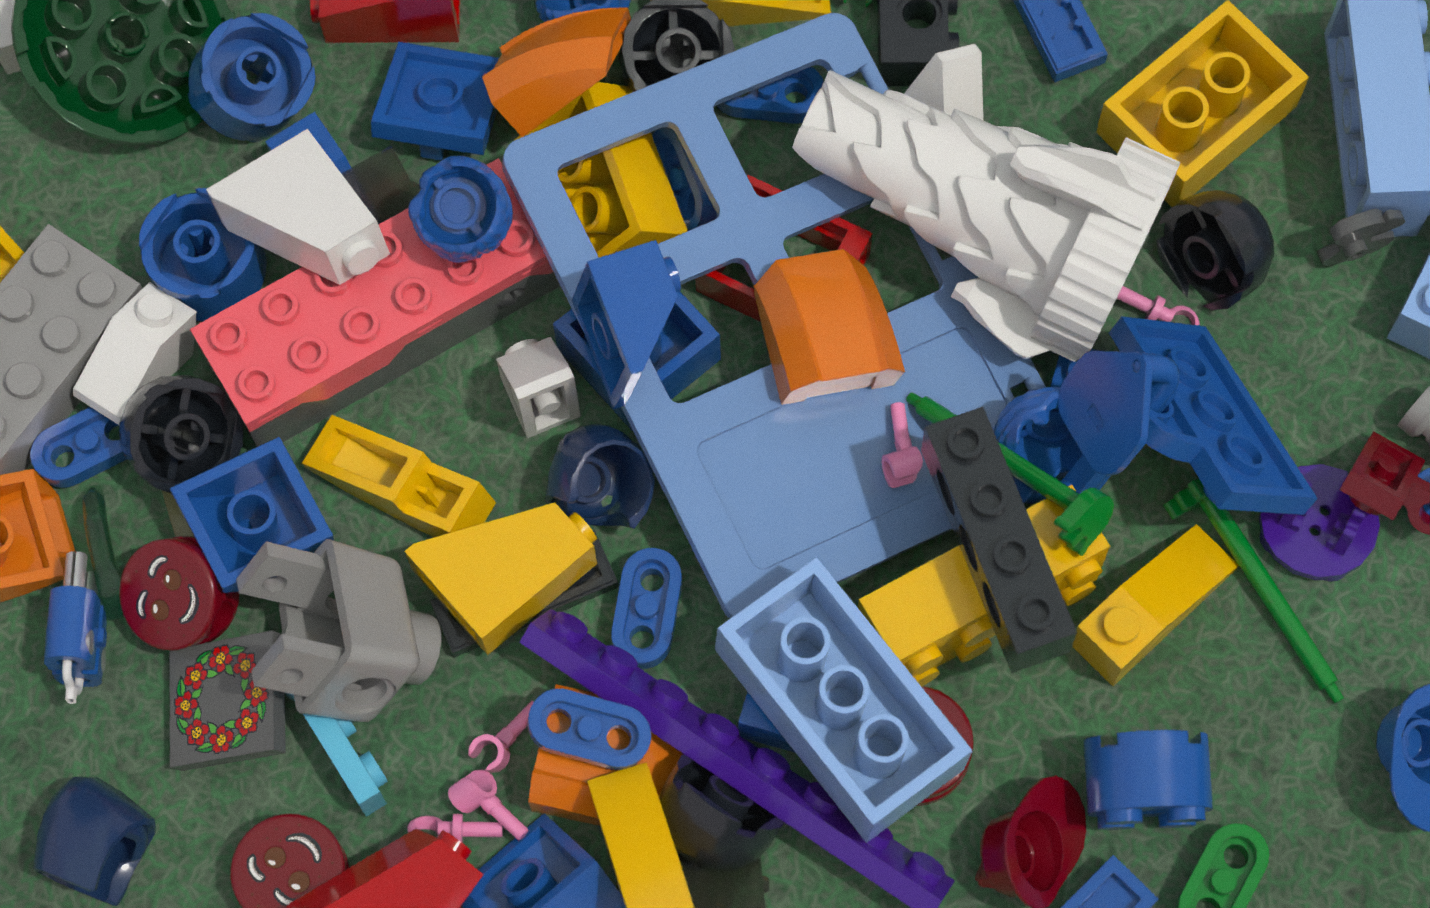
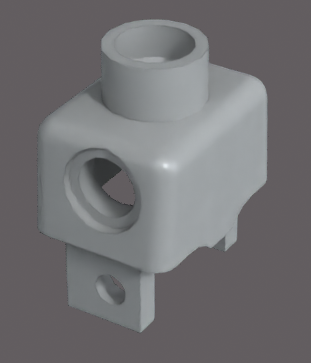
[237,539,441,722]

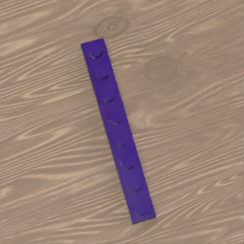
[519,609,955,908]

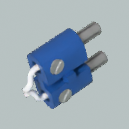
[44,551,108,704]

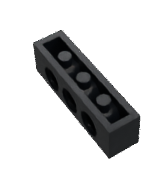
[877,0,959,87]
[921,407,1077,674]

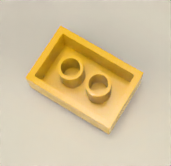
[1096,0,1309,207]

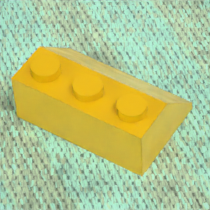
[514,82,687,258]

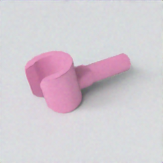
[881,402,923,488]
[468,700,534,773]
[448,770,529,841]

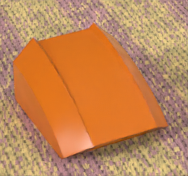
[482,7,631,137]
[754,249,905,405]
[0,469,76,603]
[528,684,683,826]

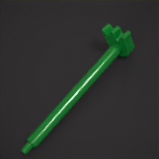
[906,392,1114,556]
[1163,479,1344,704]

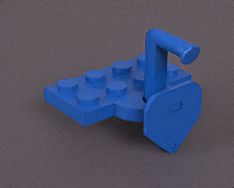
[1012,316,1318,515]

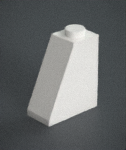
[206,129,390,285]

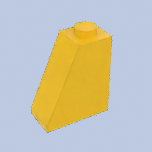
[404,503,598,655]

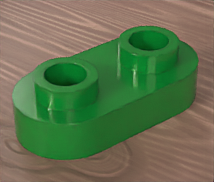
[1176,823,1269,908]

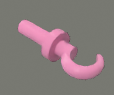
[1117,286,1200,326]
[407,814,503,843]

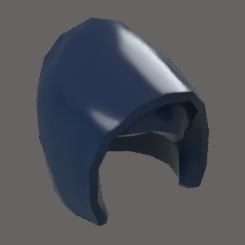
[545,424,655,529]
[33,776,157,906]

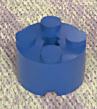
[188,13,315,142]
[139,188,267,321]
[1083,730,1213,830]

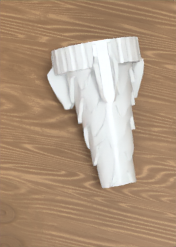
[792,70,1180,362]

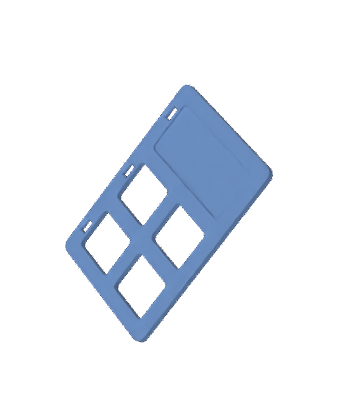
[502,13,1069,619]

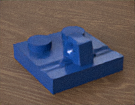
[371,42,499,160]

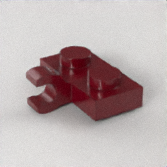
[1339,431,1430,535]

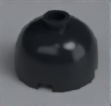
[618,0,735,92]
[1157,190,1274,310]
[119,375,243,494]
[659,754,784,871]

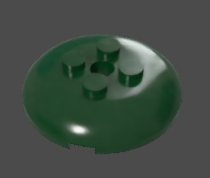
[11,0,236,145]

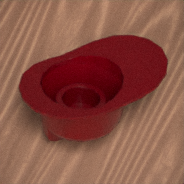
[975,776,1087,908]

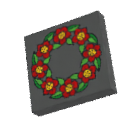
[169,630,286,771]

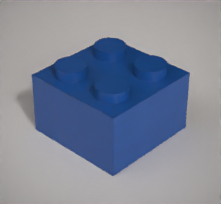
[553,291,721,431]

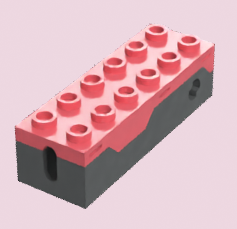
[190,158,560,447]

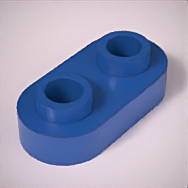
[716,67,824,123]
[652,127,717,231]
[30,407,126,488]
[611,548,682,669]
[527,689,651,770]

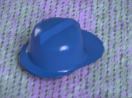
[1376,684,1430,832]

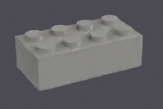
[0,224,143,475]

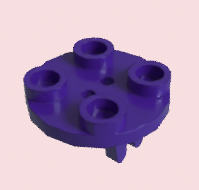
[1259,464,1380,582]

